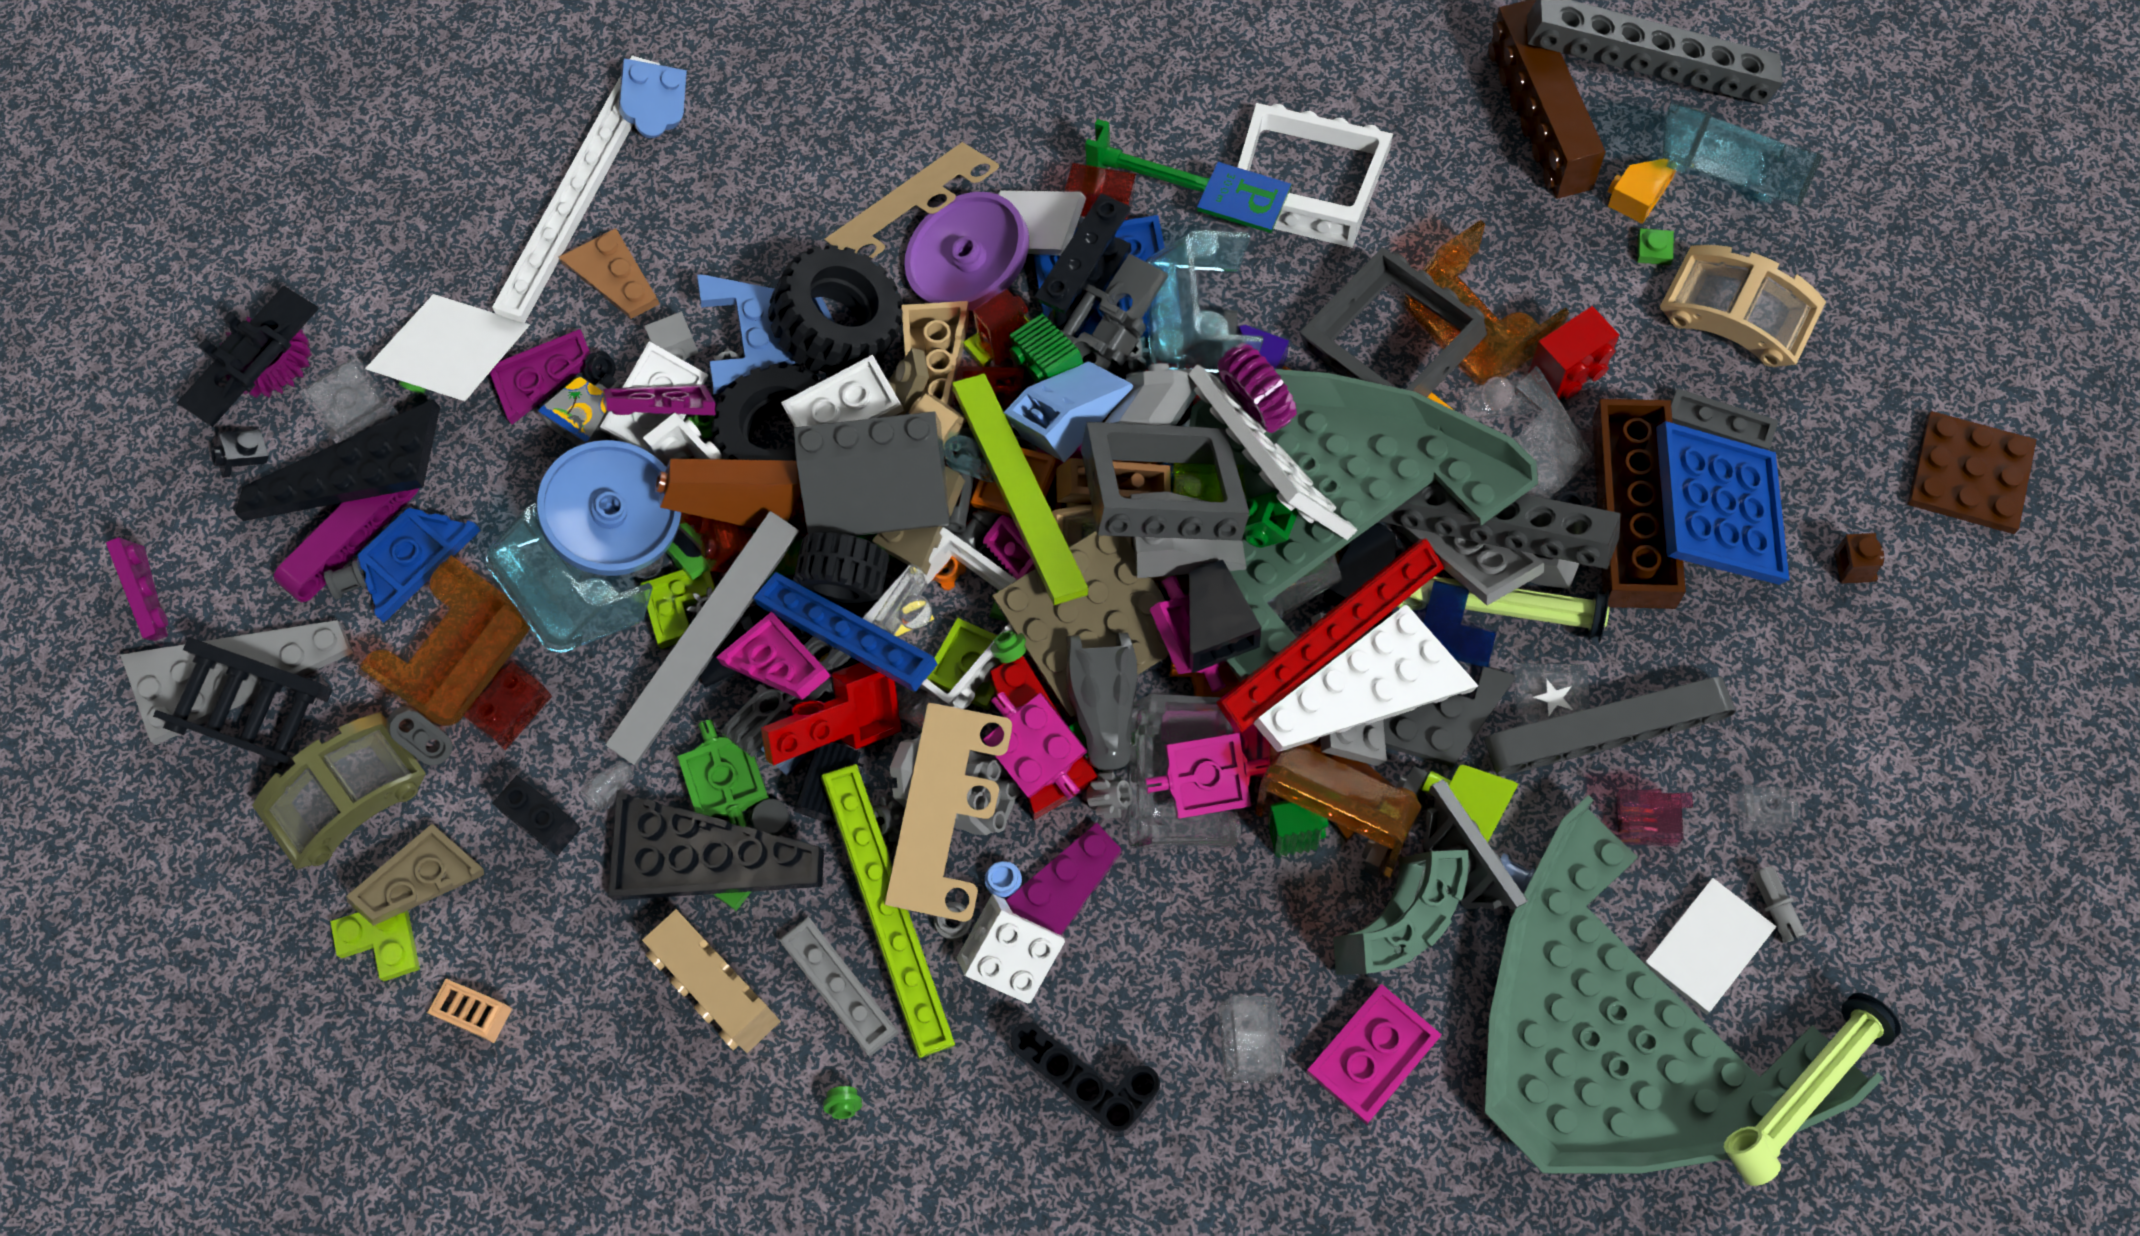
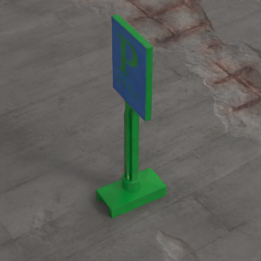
[1085,119,1292,233]

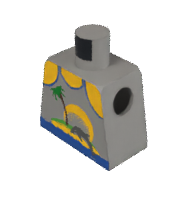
[538,374,622,446]

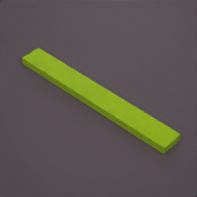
[952,373,1088,605]
[821,764,955,1059]

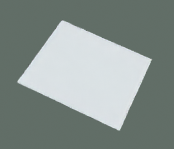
[365,294,530,401]

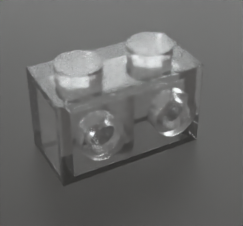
[1218,995,1285,1083]

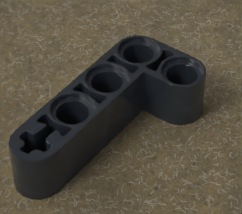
[1010,1022,1160,1137]

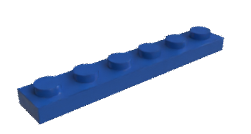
[753,572,938,692]

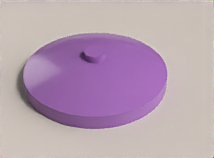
[905,192,1029,311]

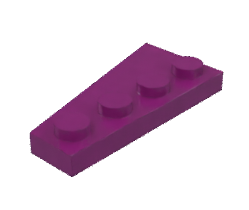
[1006,823,1121,936]

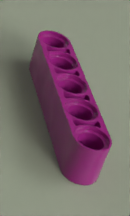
[274,488,419,603]

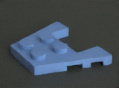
[697,275,796,394]

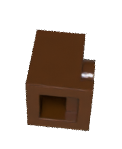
[1834,533,1884,584]

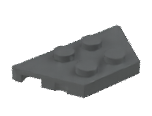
[1423,779,1528,910]

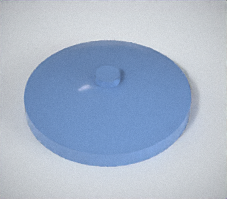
[537,440,681,576]

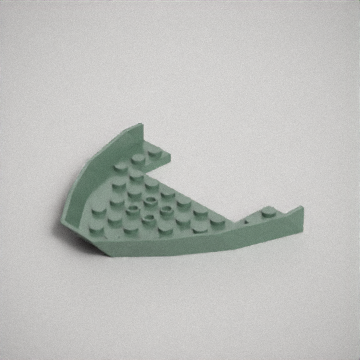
[1183,369,1539,683]
[1485,795,1884,1174]

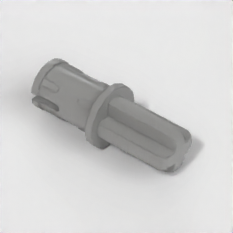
[1753,866,1807,944]

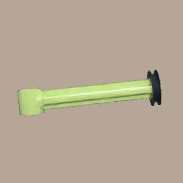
[1397,576,1609,643]
[1724,992,1901,1186]

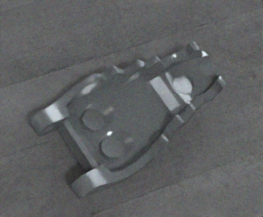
[1066,632,1138,770]

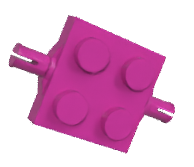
[1149,575,1228,693]
[983,692,1088,800]
[1145,733,1271,819]

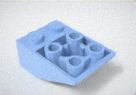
[1004,362,1134,462]

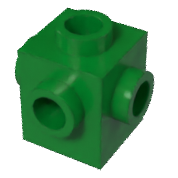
[1243,491,1298,548]

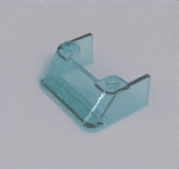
[1662,103,1823,207]
[1146,230,1263,372]
[485,503,653,653]

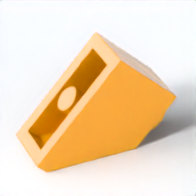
[1607,156,1680,224]

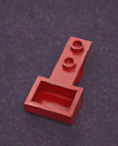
[761,663,901,766]

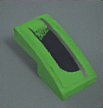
[665,518,721,580]

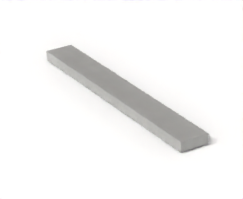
[605,511,801,766]

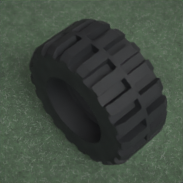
[768,245,903,377]
[711,364,824,461]

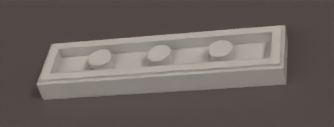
[779,917,899,1057]

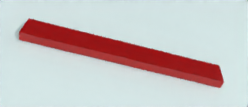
[1216,538,1445,733]

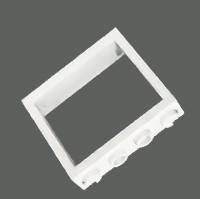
[863,527,1016,709]

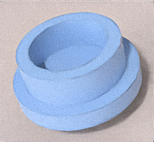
[985,861,1022,898]

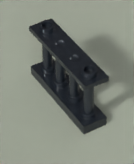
[1034,193,1132,338]
[153,637,333,771]

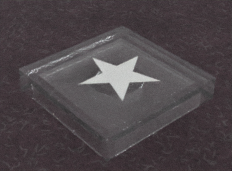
[1513,663,1590,727]

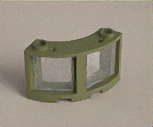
[252,712,426,870]

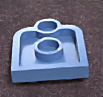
[619,58,687,138]

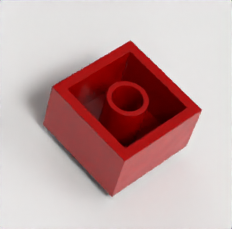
[1528,306,1620,403]

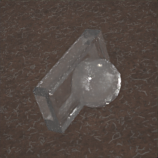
[1458,376,1534,422]
[872,566,932,635]

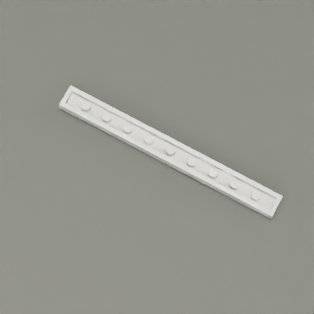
[492,56,660,323]

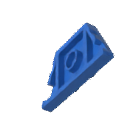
[357,508,481,623]

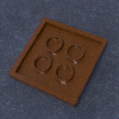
[1907,411,2037,534]

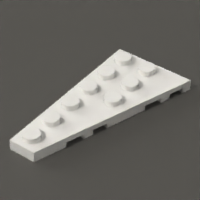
[1188,364,1358,541]
[1253,604,1478,752]

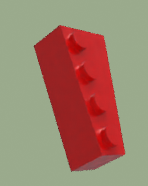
[990,656,1098,820]

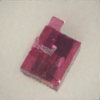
[1617,789,1693,847]

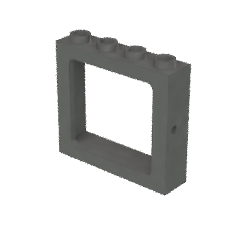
[1299,247,1487,397]
[1081,422,1249,541]

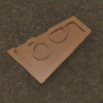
[558,228,660,319]

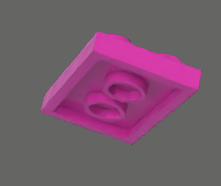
[1306,984,1442,1125]

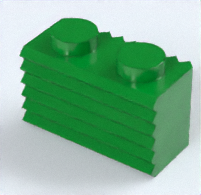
[1009,313,1083,383]
[1268,796,1328,858]

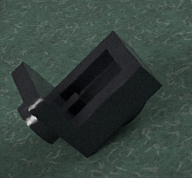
[211,429,269,478]

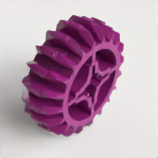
[219,316,312,398]
[1217,343,1297,433]

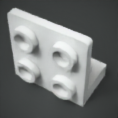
[643,413,722,467]
[957,894,1065,1003]

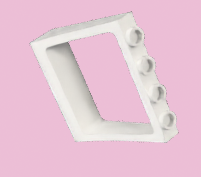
[1238,103,1393,248]

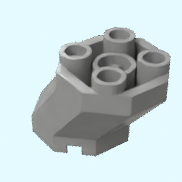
[1104,363,1196,426]
[890,734,1019,835]

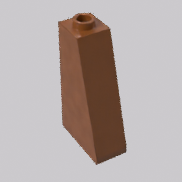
[655,459,801,529]

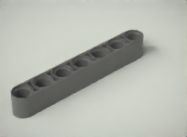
[1484,676,1737,776]

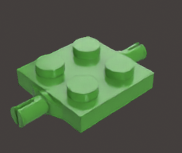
[677,719,770,827]

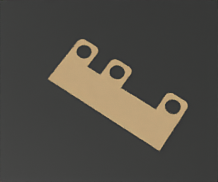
[824,142,999,258]
[885,702,1012,922]

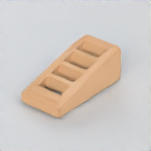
[427,979,512,1043]

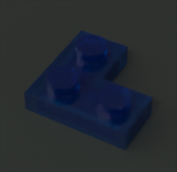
[1424,580,1497,667]

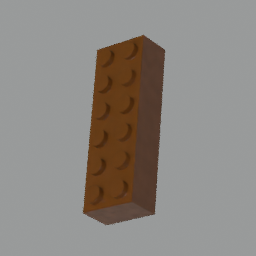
[1488,0,1606,199]
[1592,399,1686,609]

